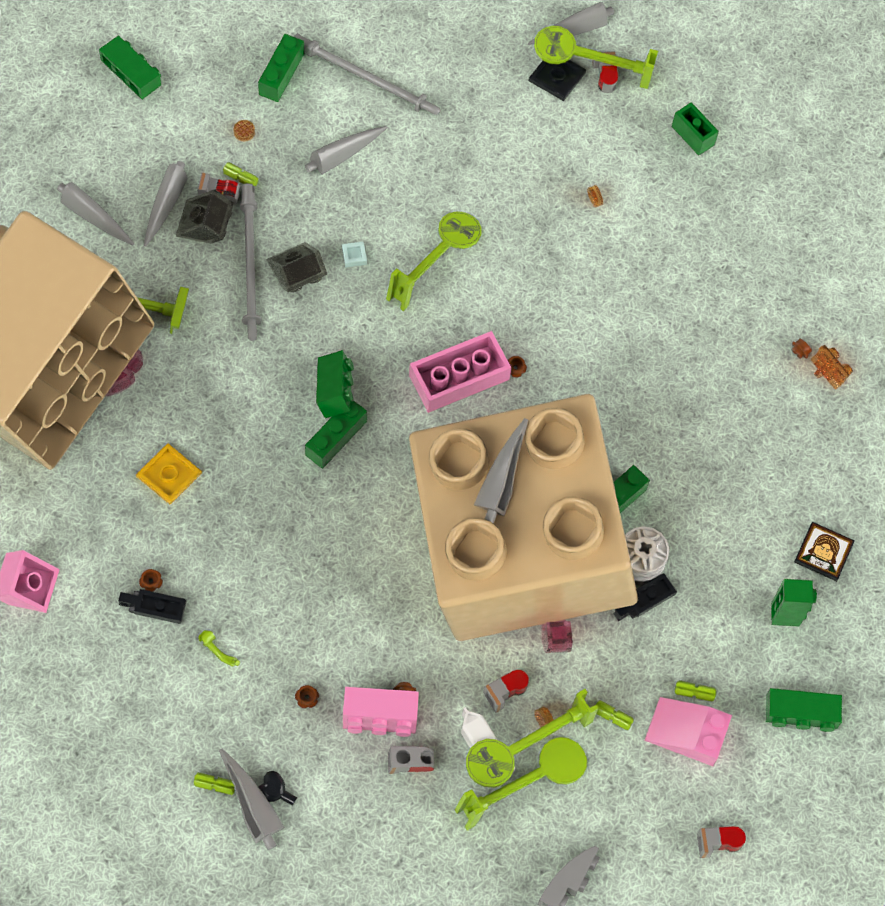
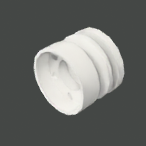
[625,526,670,585]

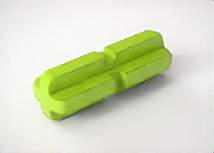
[223,162,258,186]
[675,680,716,702]
[596,700,634,730]
[194,772,235,795]

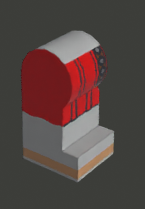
[592,51,618,93]
[197,173,241,205]
[483,670,529,713]
[388,746,434,774]
[697,826,746,858]

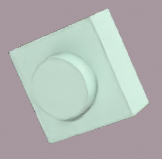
[342,242,367,268]

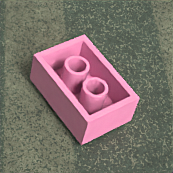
[343,687,419,737]

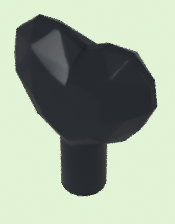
[258,771,298,806]

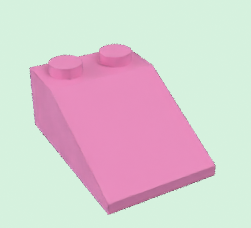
[644,697,732,766]

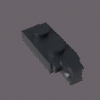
[613,573,677,622]
[118,589,187,624]

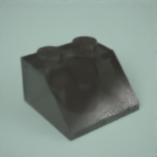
[176,189,234,244]
[266,242,328,293]

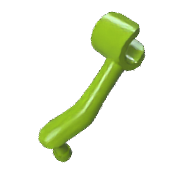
[198,630,240,667]

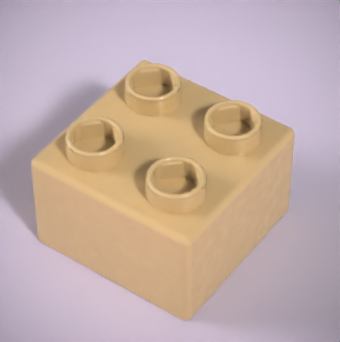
[0,211,154,470]
[409,394,638,641]

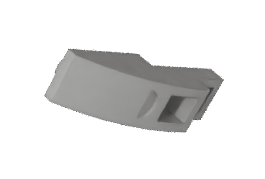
[537,846,600,906]

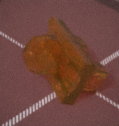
[811,345,853,390]

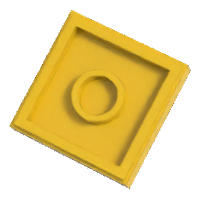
[136,443,202,505]

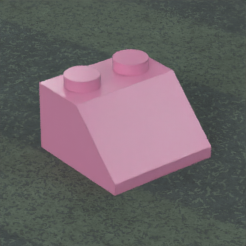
[0,550,60,613]

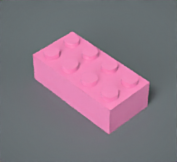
[409,331,511,413]

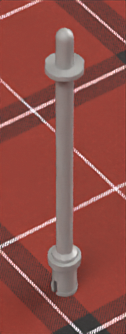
[294,33,440,115]
[240,183,262,341]

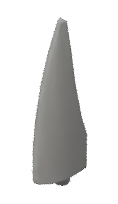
[528,2,614,45]
[305,126,388,175]
[144,161,188,247]
[57,182,134,246]
[474,418,528,524]
[219,748,284,850]

